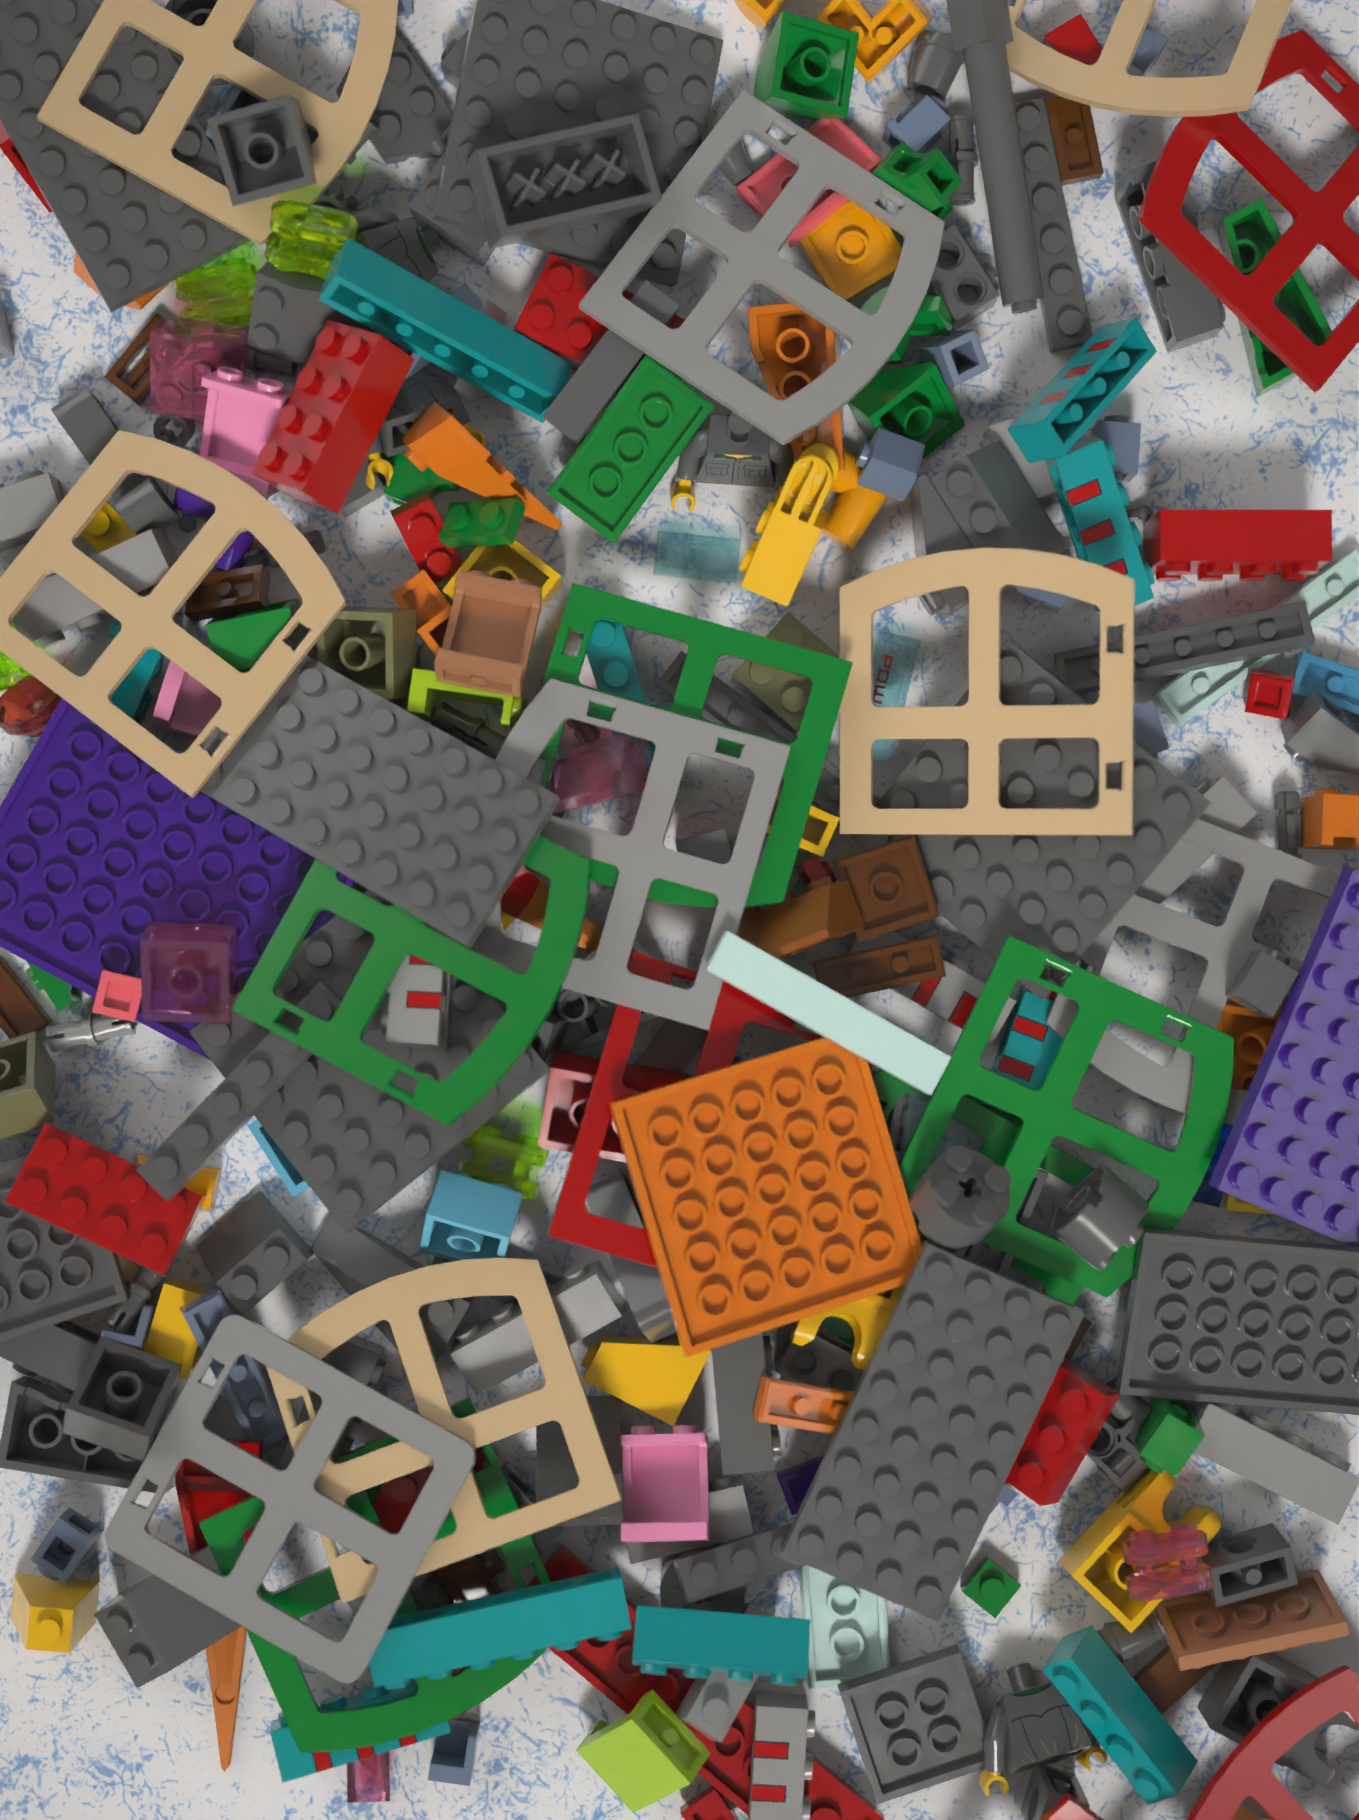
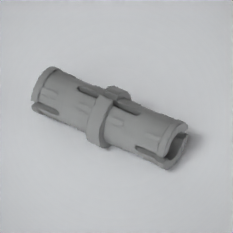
[46,1013,136,1052]

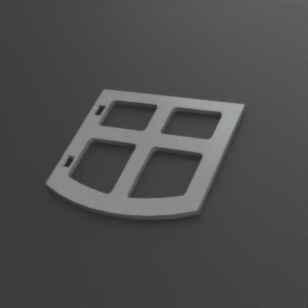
[579,90,945,445]
[467,679,791,1030]
[1046,819,1340,1125]

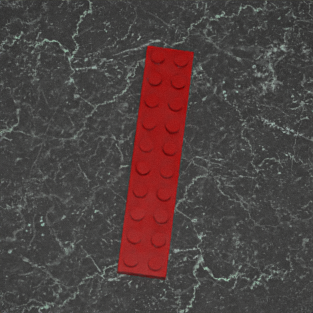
[526,1544,884,1820]

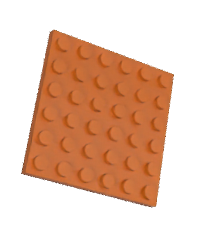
[609,1037,922,1357]

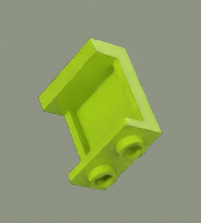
[407,668,527,732]
[576,1690,711,1813]

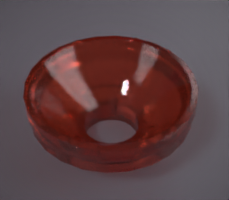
[0,675,62,737]

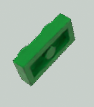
[438,498,526,548]

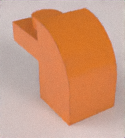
[390,569,452,656]

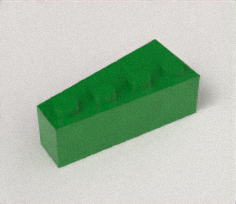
[1217,198,1332,397]

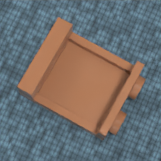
[434,570,542,698]

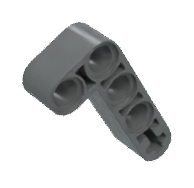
[51,385,181,535]
[587,1168,676,1343]

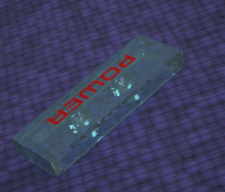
[873,630,921,763]

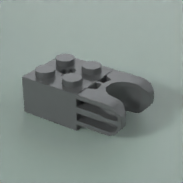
[1197,1652,1359,1786]

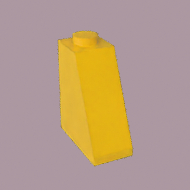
[580,1335,712,1426]
[10,1574,100,1653]

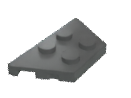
[336,33,453,164]

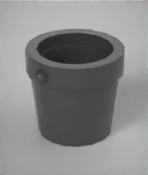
[907,30,965,99]

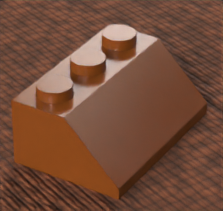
[736,876,865,960]

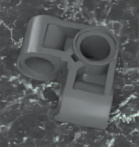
[1086,1377,1151,1494]

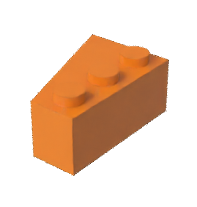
[1300,789,1359,850]

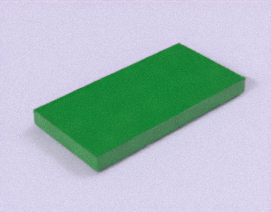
[546,354,715,543]

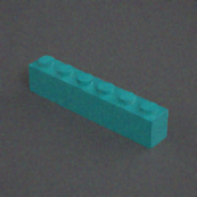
[318,238,572,423]
[369,1567,632,1689]

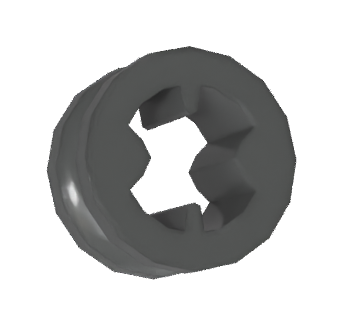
[153,407,195,448]

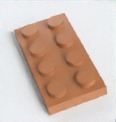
[1156,1569,1349,1671]

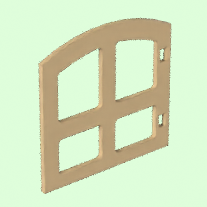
[37,0,398,246]
[1005,0,1293,117]
[0,430,347,798]
[840,548,1135,835]
[266,1258,622,1604]

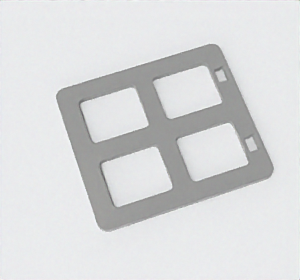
[105,1315,476,1683]

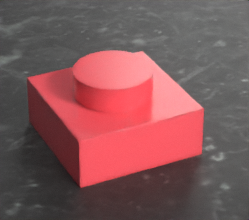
[92,970,147,1022]

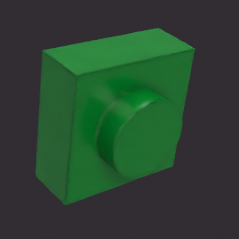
[960,1555,1021,1618]

